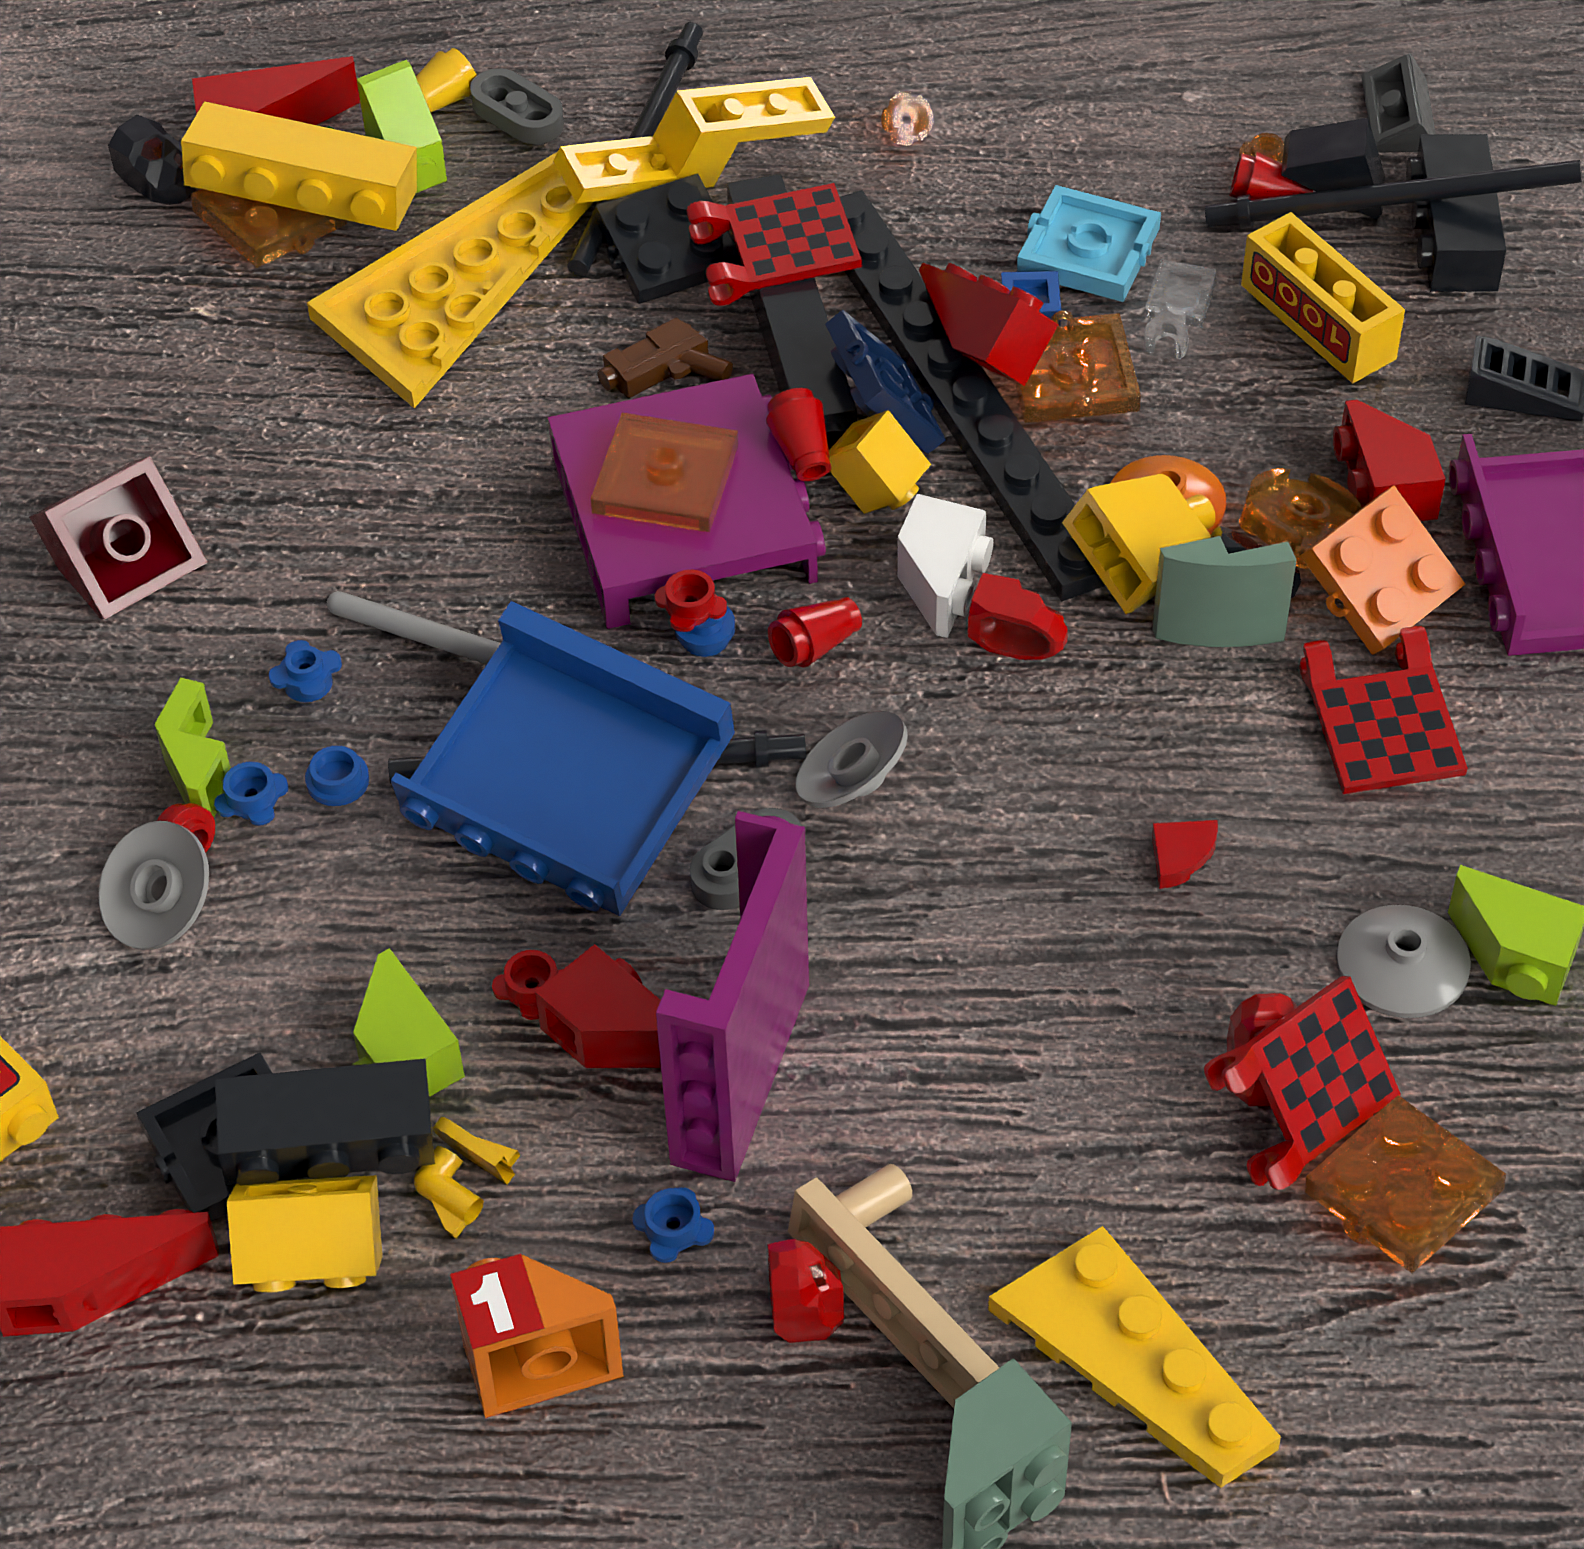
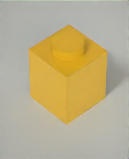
[829,410,931,514]

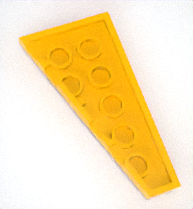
[307,151,593,408]

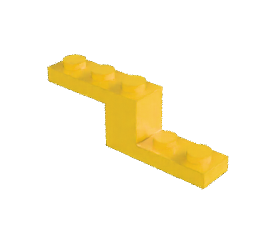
[553,77,835,203]

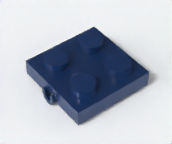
[825,310,946,454]

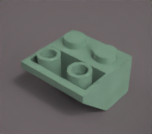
[942,1358,1072,1549]

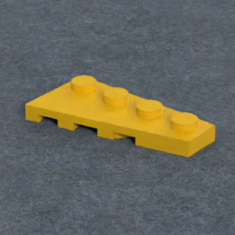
[988,1226,1281,1488]

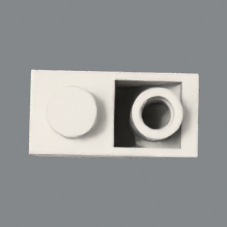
[897,494,993,638]

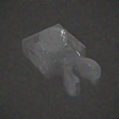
[1144,259,1217,359]

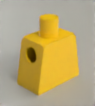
[1062,474,1215,614]

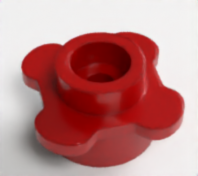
[655,569,727,632]
[492,950,563,1020]

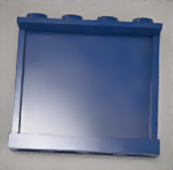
[391,601,735,916]

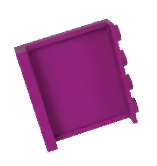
[548,374,826,629]
[1449,434,1584,656]
[656,811,809,1182]

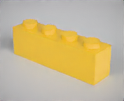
[181,101,417,231]

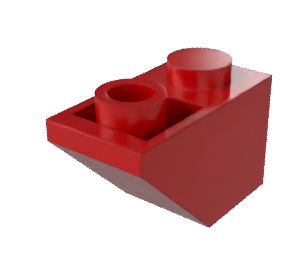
[1333,399,1446,521]
[535,944,662,1068]

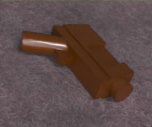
[597,317,733,399]

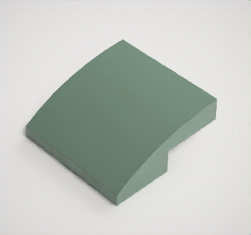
[1152,536,1296,647]

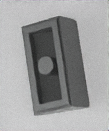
[1361,53,1436,153]

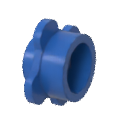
[269,640,342,702]
[214,762,289,826]
[632,1187,714,1263]

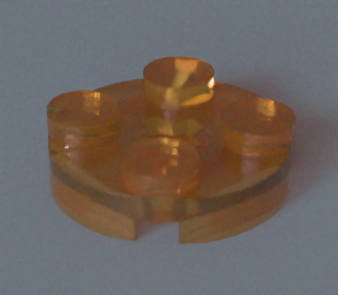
[1239,468,1362,569]

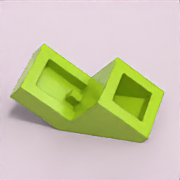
[154,677,231,817]

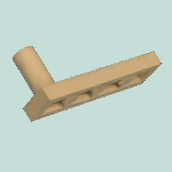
[788,1164,999,1408]

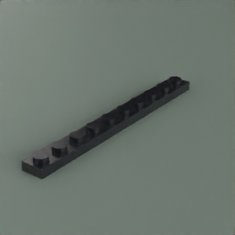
[840,190,1106,602]

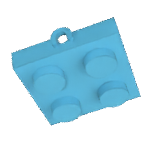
[1017,185,1161,302]

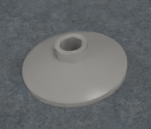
[796,711,908,808]
[99,821,209,950]
[1336,905,1471,1018]

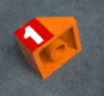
[450,1254,624,1418]

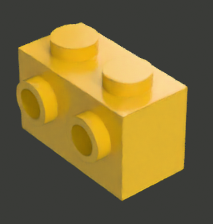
[227,1175,383,1292]

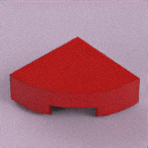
[1152,820,1218,889]

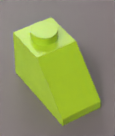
[357,60,447,193]
[1448,865,1584,1006]
[352,948,465,1096]

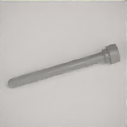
[327,591,501,664]

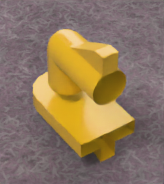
[414,1117,520,1239]

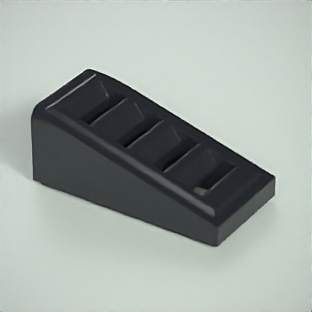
[1465,335,1584,421]

